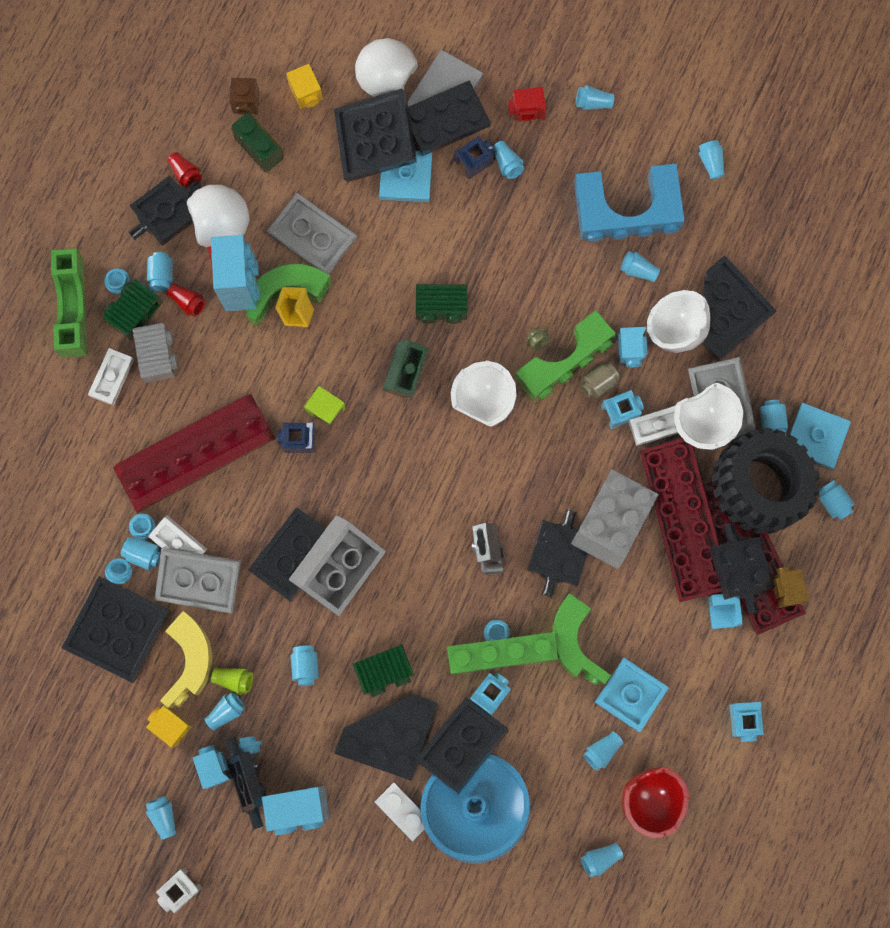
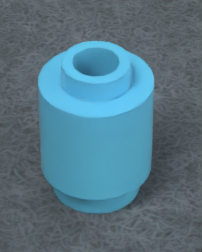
[147,252,173,292]
[759,400,788,436]
[818,480,855,520]
[121,537,161,571]
[291,646,319,686]

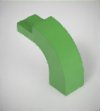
[246,264,332,327]
[552,593,611,686]

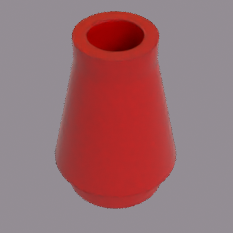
[167,152,202,188]
[167,283,206,317]

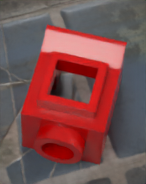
[508,87,546,122]

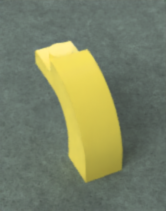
[160,611,213,709]

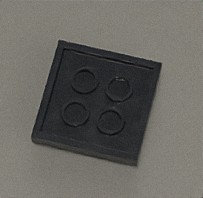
[334,89,417,182]
[61,576,171,683]

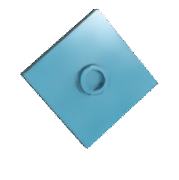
[379,151,432,202]
[789,403,851,470]
[594,658,669,733]

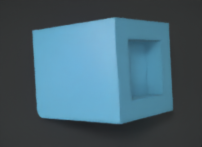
[708,594,743,629]

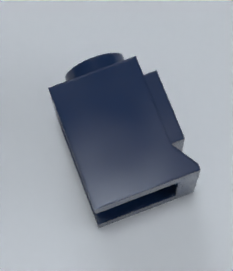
[454,136,495,179]
[278,422,316,453]

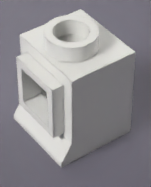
[156,868,202,913]

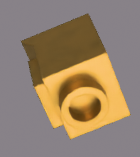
[772,566,809,609]

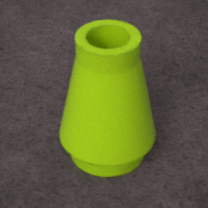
[211,667,253,695]

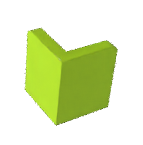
[304,386,346,424]

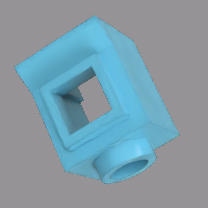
[618,327,647,368]
[601,390,644,429]
[470,673,511,715]
[729,702,764,742]
[193,745,232,789]

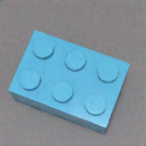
[211,235,260,311]
[262,786,329,836]

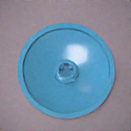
[421,754,531,864]

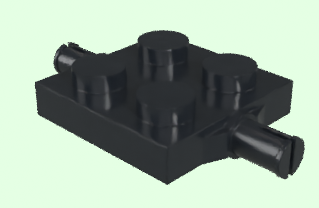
[128,175,202,246]
[526,509,587,598]
[709,523,775,614]
[225,736,266,830]

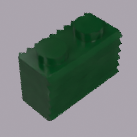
[231,112,284,172]
[103,278,163,341]
[416,284,467,324]
[382,340,429,398]
[353,644,414,698]

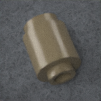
[580,363,620,399]

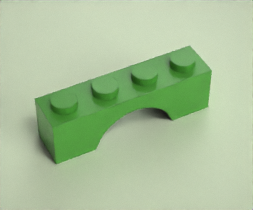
[51,248,87,358]
[515,310,616,402]
[447,632,558,675]

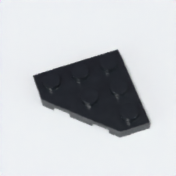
[701,255,776,362]
[335,694,438,781]

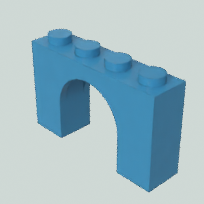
[574,164,685,242]

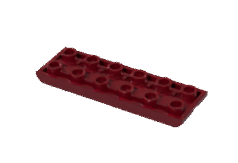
[113,394,276,513]
[640,438,722,602]
[705,482,806,635]

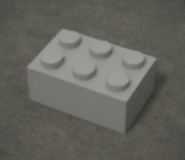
[571,469,658,569]
[289,515,386,616]

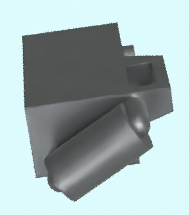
[472,523,506,575]

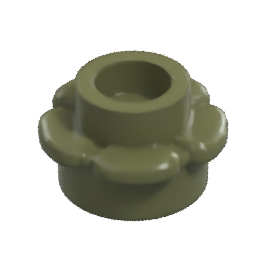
[526,327,550,351]

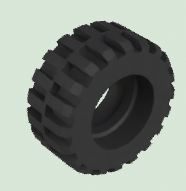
[712,428,820,534]

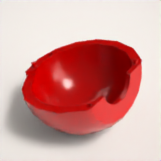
[621,767,690,838]

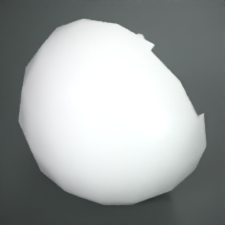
[355,38,418,97]
[187,185,250,247]
[647,290,710,353]
[451,360,517,427]
[674,383,743,450]

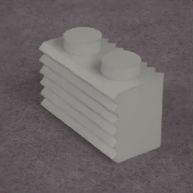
[133,323,178,383]

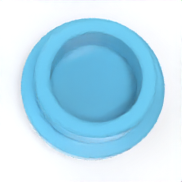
[104,268,130,294]
[129,513,156,540]
[105,558,132,584]
[484,620,510,641]
[238,736,262,755]

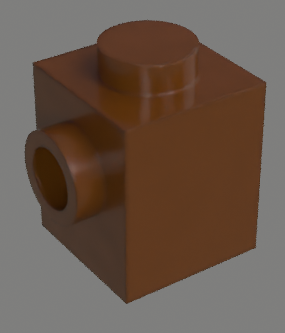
[229,78,260,115]

